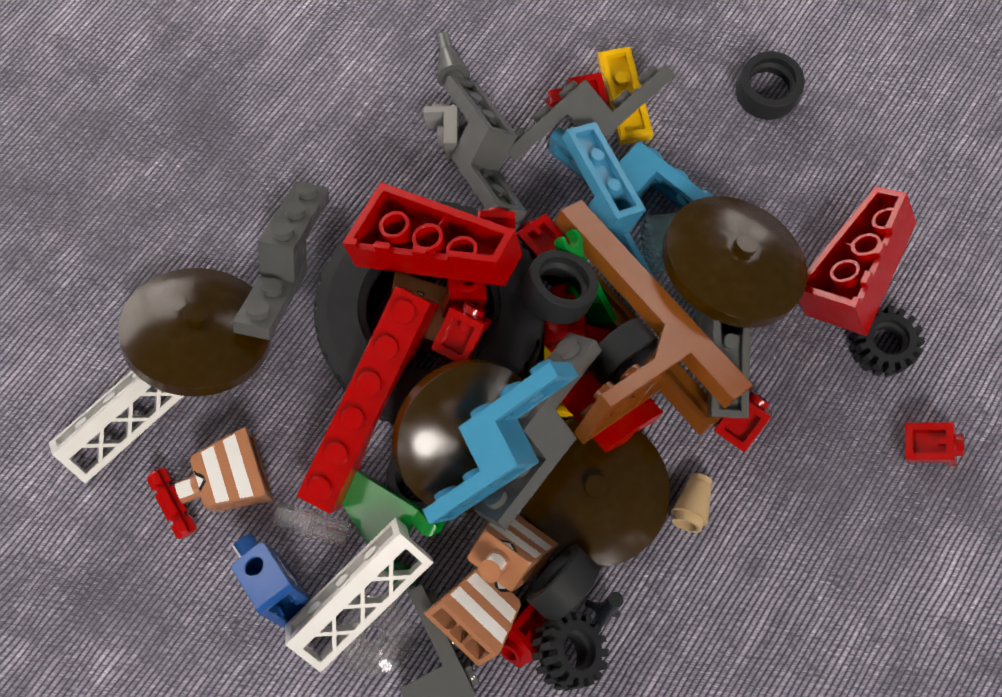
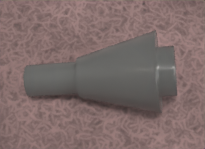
[437,32,470,87]

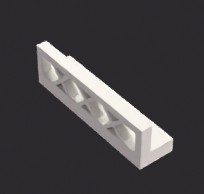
[49,371,183,484]
[285,517,434,673]

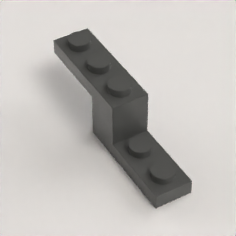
[508,65,676,161]
[444,74,527,224]
[233,181,329,340]
[695,308,750,419]
[473,332,602,531]
[399,584,480,697]

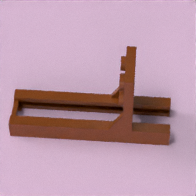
[555,200,753,444]

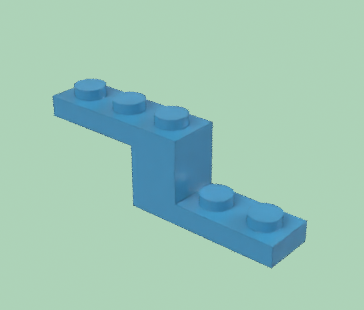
[562,122,656,308]
[549,127,713,209]
[423,359,579,524]

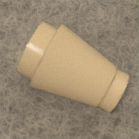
[671,473,713,533]

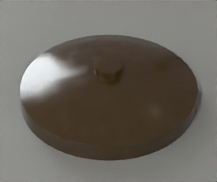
[662,196,807,328]
[118,268,271,397]
[392,359,524,513]
[521,418,670,568]

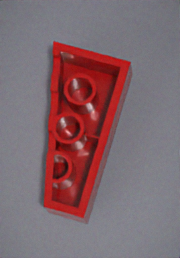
[342,182,522,286]
[799,186,916,336]

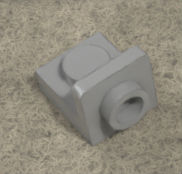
[423,103,460,159]

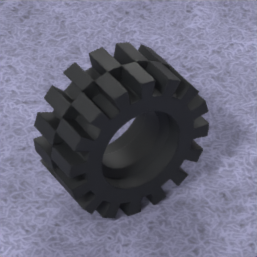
[849,306,925,377]
[532,612,609,691]

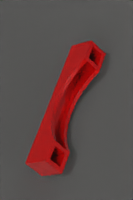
[296,286,440,514]

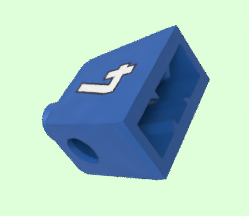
[231,534,312,627]

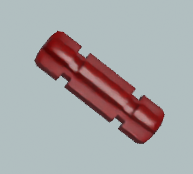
[146,468,197,539]

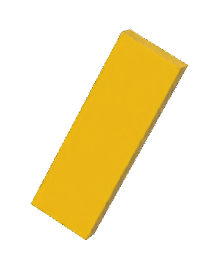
[597,47,653,145]

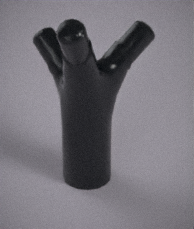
[585,592,624,635]

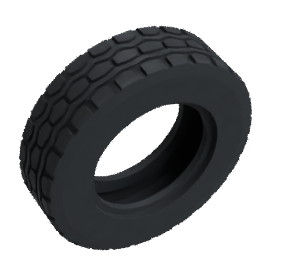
[314,200,545,426]

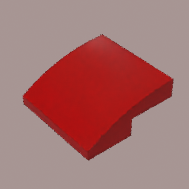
[561,372,664,453]

